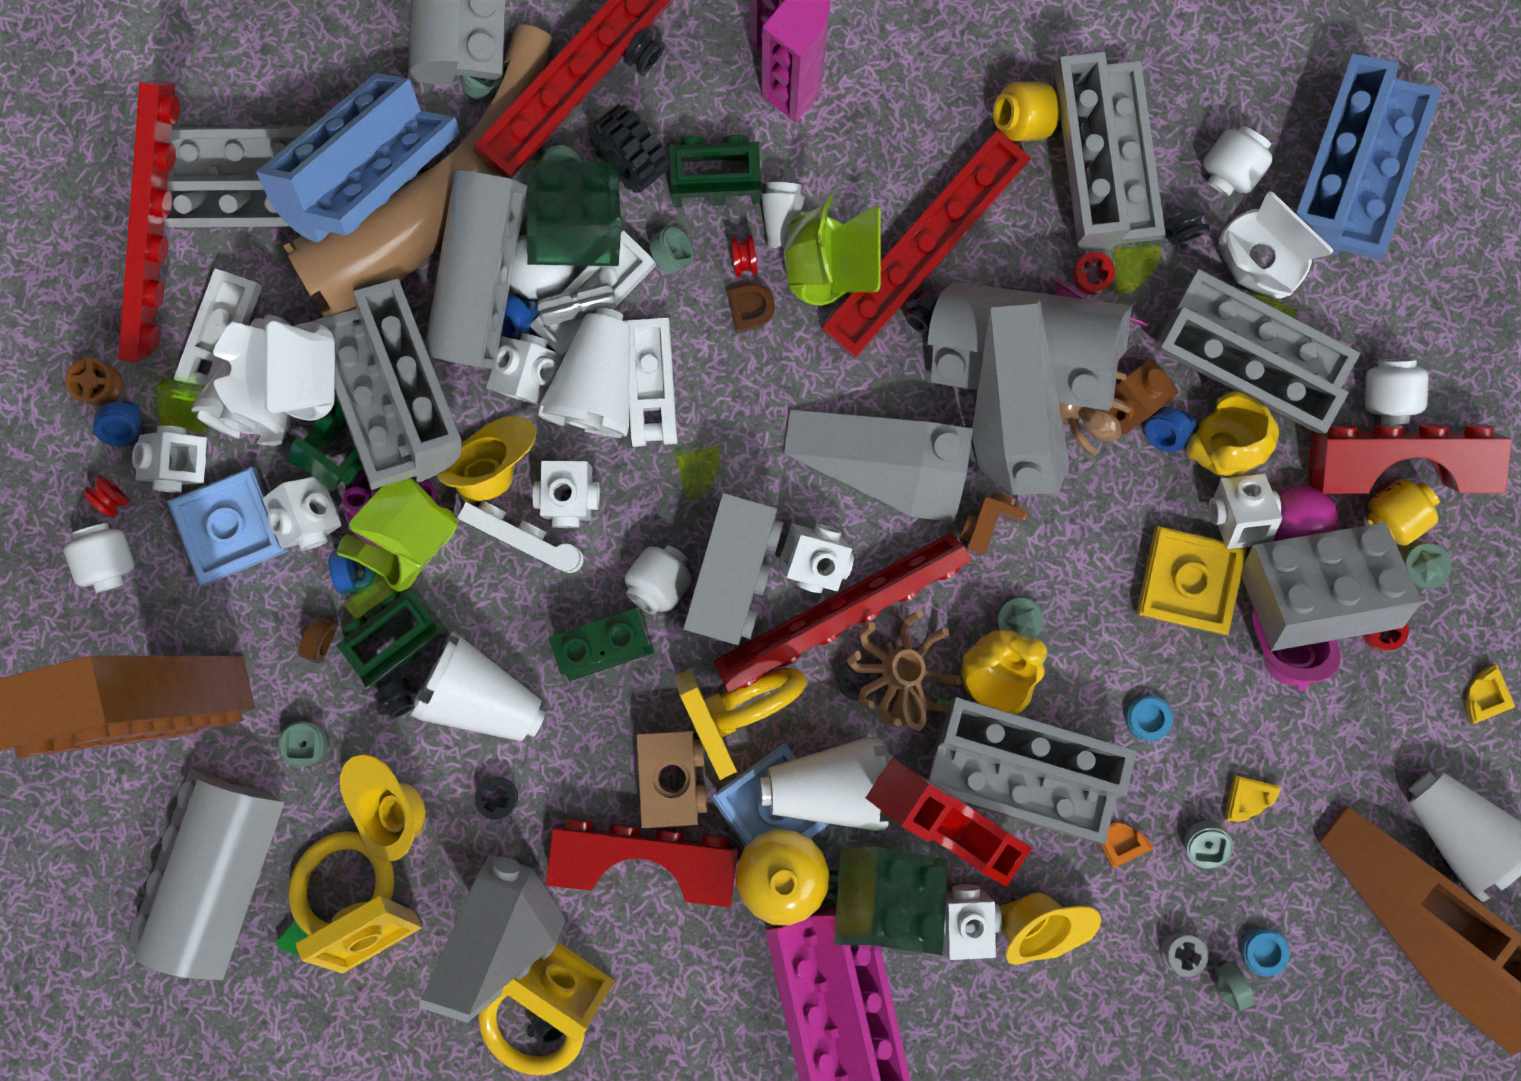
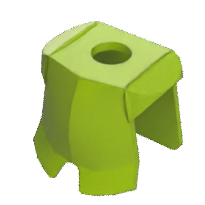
[784,195,881,305]
[337,477,458,592]

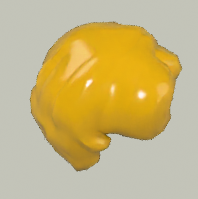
[1186,391,1279,478]
[960,629,1048,715]

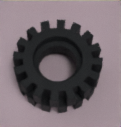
[588,104,669,193]

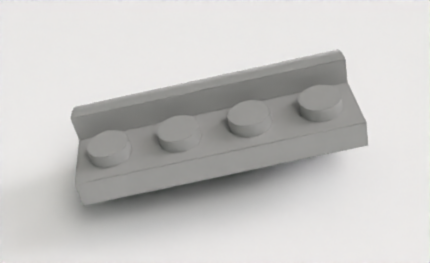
[407,0,505,85]
[1054,52,1166,250]
[164,126,311,228]
[425,170,527,369]
[1155,269,1360,434]
[311,279,461,490]
[927,282,1132,411]
[927,697,1137,845]
[128,768,285,980]

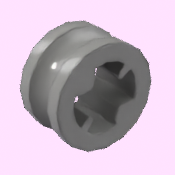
[1160,932,1208,977]

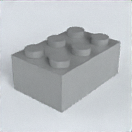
[683,493,784,646]
[1241,522,1422,651]

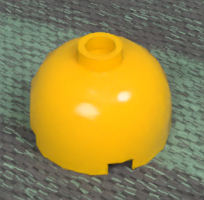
[736,829,829,926]

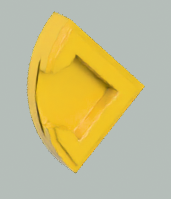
[1465,664,1516,724]
[1224,775,1281,822]

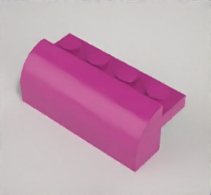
[750,0,830,123]
[765,903,911,1081]

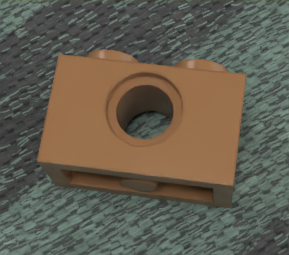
[637,729,707,828]

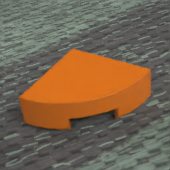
[1100,821,1154,869]

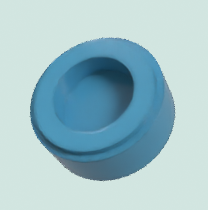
[1125,695,1173,741]
[1240,928,1290,977]

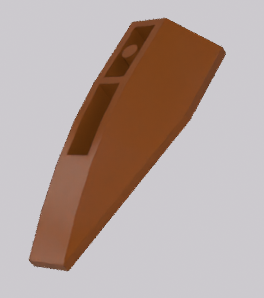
[1317,806,1521,1055]

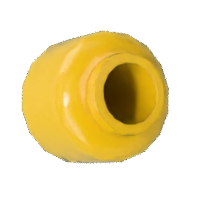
[993,82,1060,141]
[1365,478,1440,546]

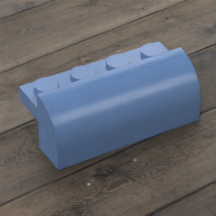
[1296,53,1442,261]
[256,73,460,243]

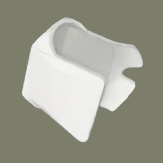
[1218,191,1333,299]
[213,321,335,421]

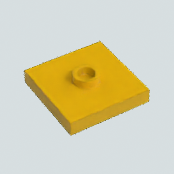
[1136,526,1247,635]

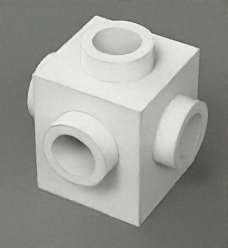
[486,333,563,405]
[132,426,207,492]
[533,461,600,528]
[1209,474,1282,549]
[263,477,341,551]
[778,523,854,593]
[932,884,1002,960]

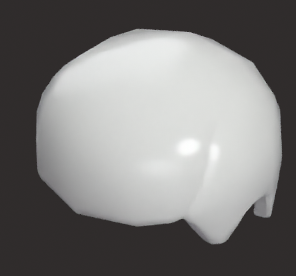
[510,232,576,301]

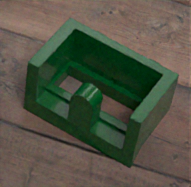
[669,134,761,208]
[286,402,363,491]
[336,589,449,689]
[548,608,655,682]

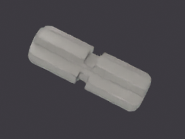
[538,282,616,326]

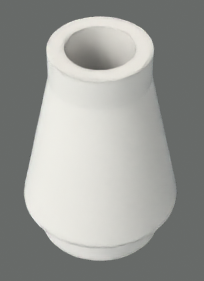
[761,182,805,249]

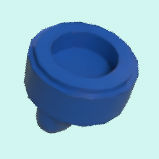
[501,294,539,340]
[93,402,142,447]
[1144,407,1196,453]
[328,550,376,594]

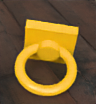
[674,668,807,780]
[288,831,423,974]
[478,942,615,1075]

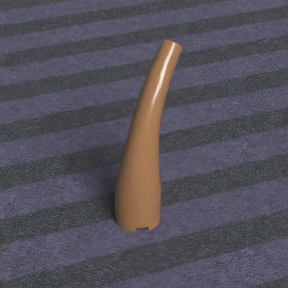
[283,25,553,317]

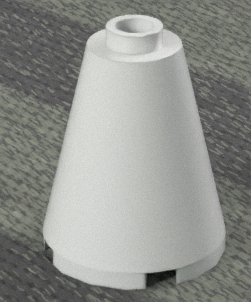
[538,308,630,438]
[192,315,291,446]
[410,632,546,741]
[759,736,888,831]
[1408,771,1521,903]

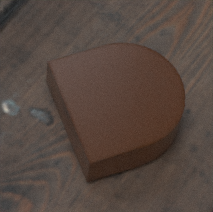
[726,283,775,334]
[298,615,339,663]

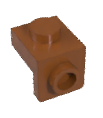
[1106,358,1180,434]
[959,493,1028,557]

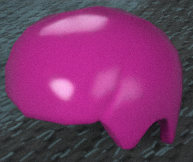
[1272,484,1339,542]

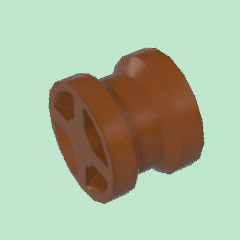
[65,357,123,407]

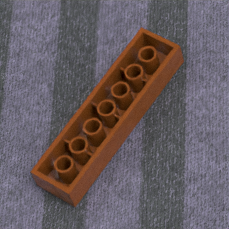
[0,655,255,760]

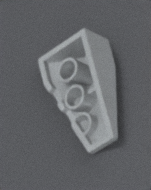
[972,299,1070,495]
[784,410,973,523]
[419,855,566,1023]

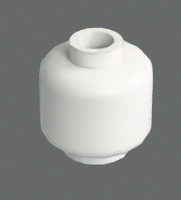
[1203,126,1272,196]
[1364,358,1429,425]
[63,523,135,593]
[624,545,692,615]

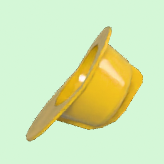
[436,416,536,504]
[340,754,426,862]
[1000,892,1101,965]

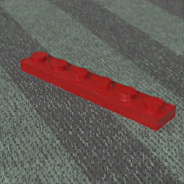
[473,0,674,179]
[118,79,180,363]
[822,129,1031,359]
[713,533,971,692]

